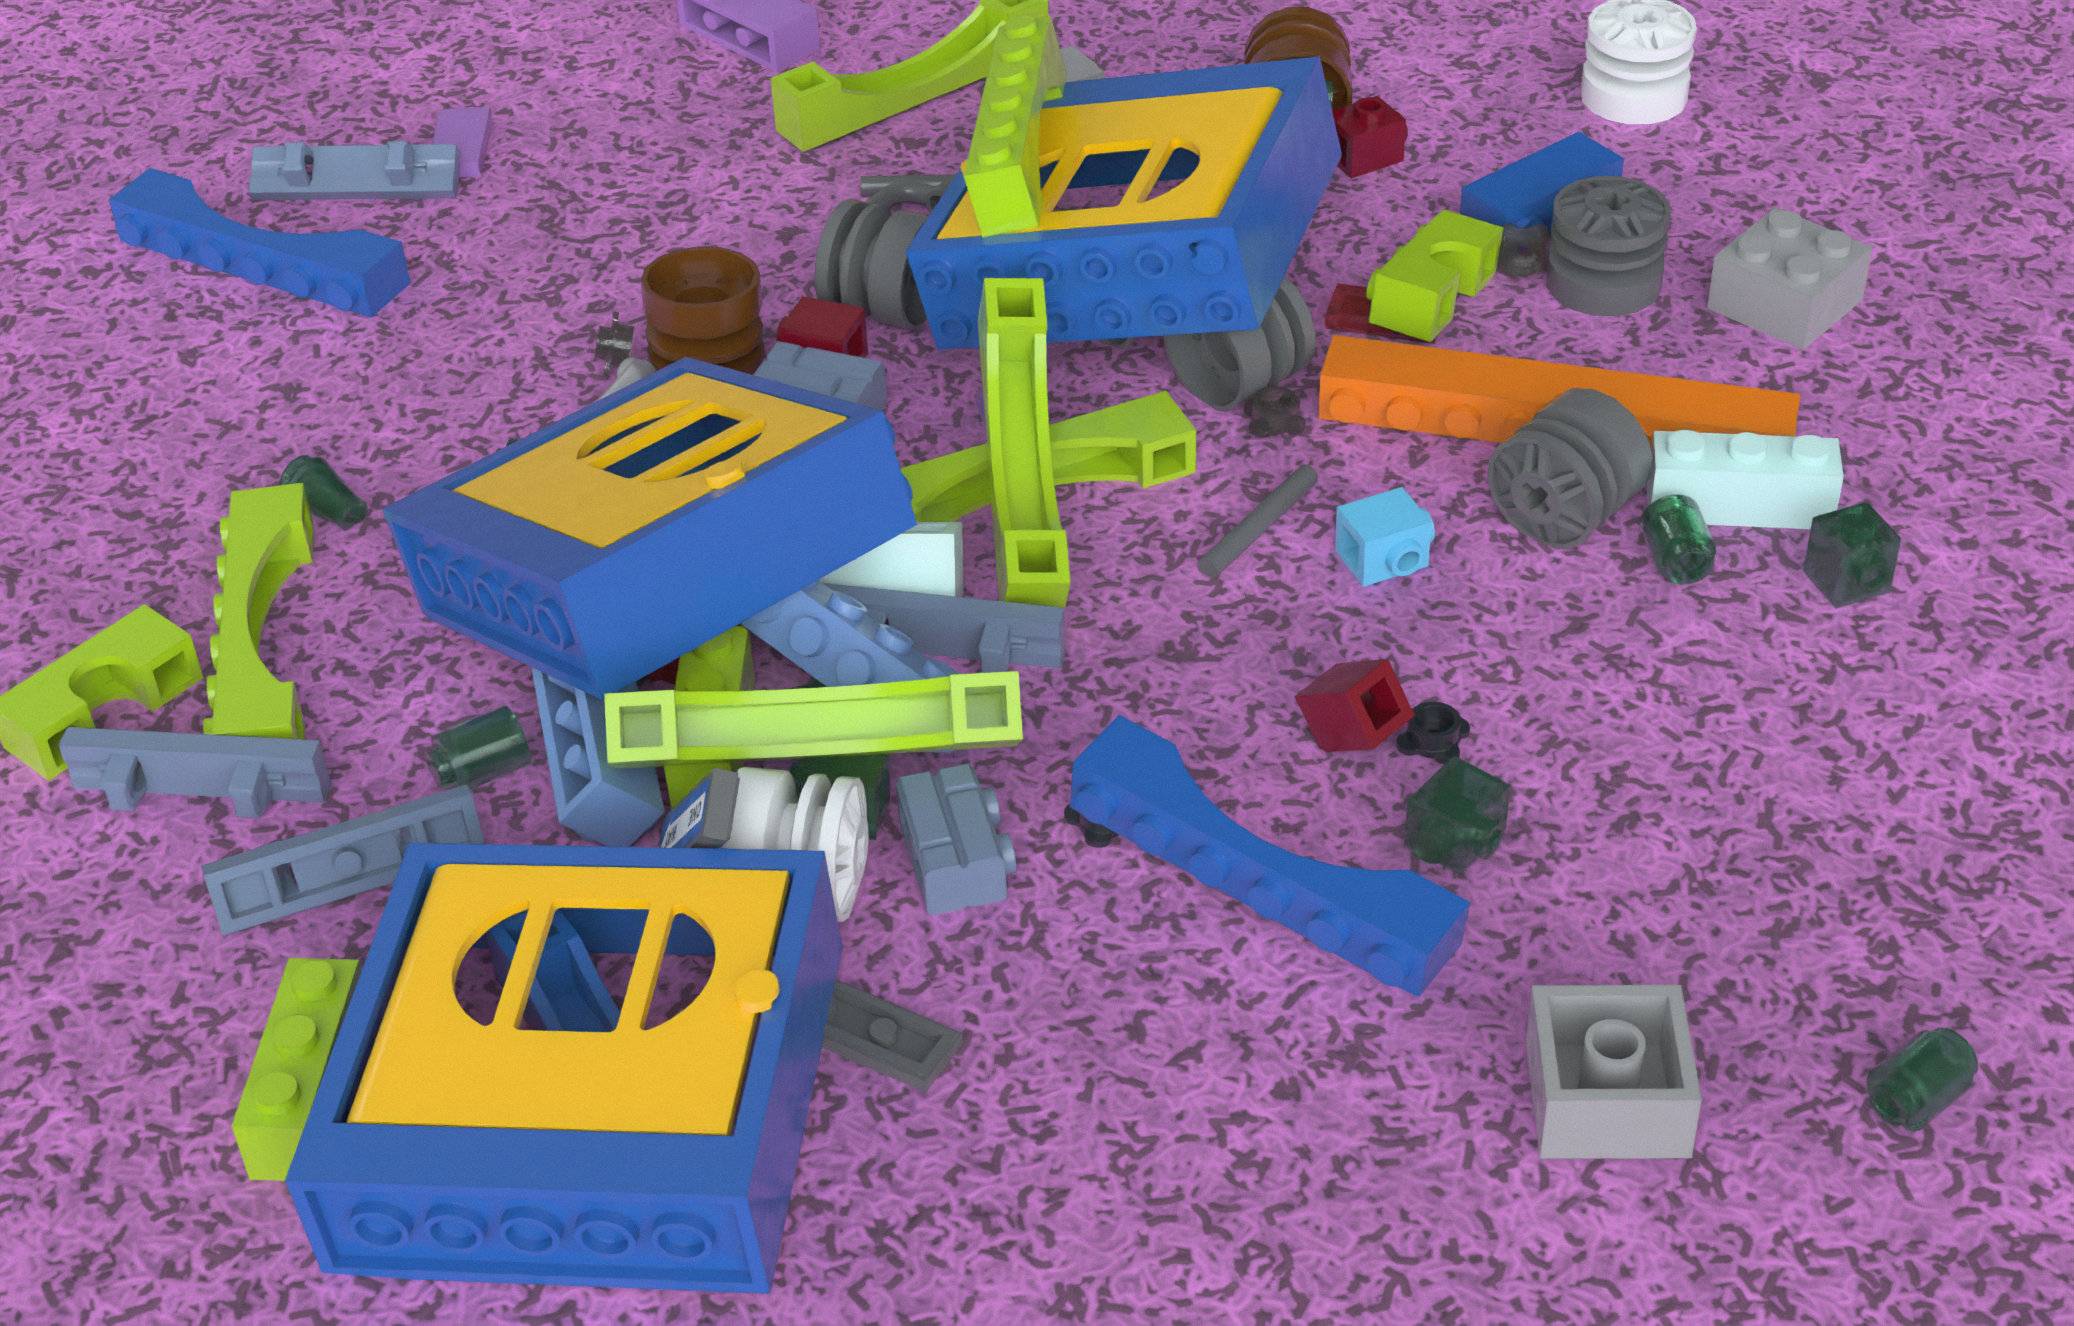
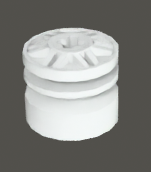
[1581,0,1697,124]
[719,766,869,922]

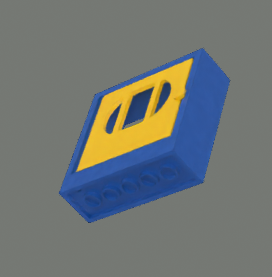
[905,57,1342,350]
[382,357,917,700]
[285,843,843,1294]

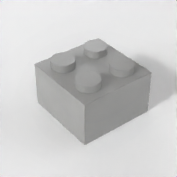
[1707,207,1872,350]
[1525,985,1702,1159]

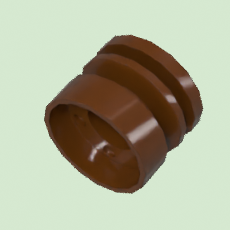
[1244,7,1353,110]
[641,246,765,375]

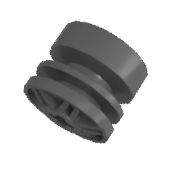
[1546,176,1671,317]
[814,199,929,331]
[1164,276,1316,412]
[1487,388,1653,549]

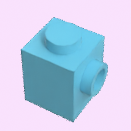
[1335,487,1435,587]

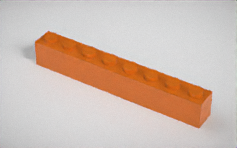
[1319,335,1801,449]

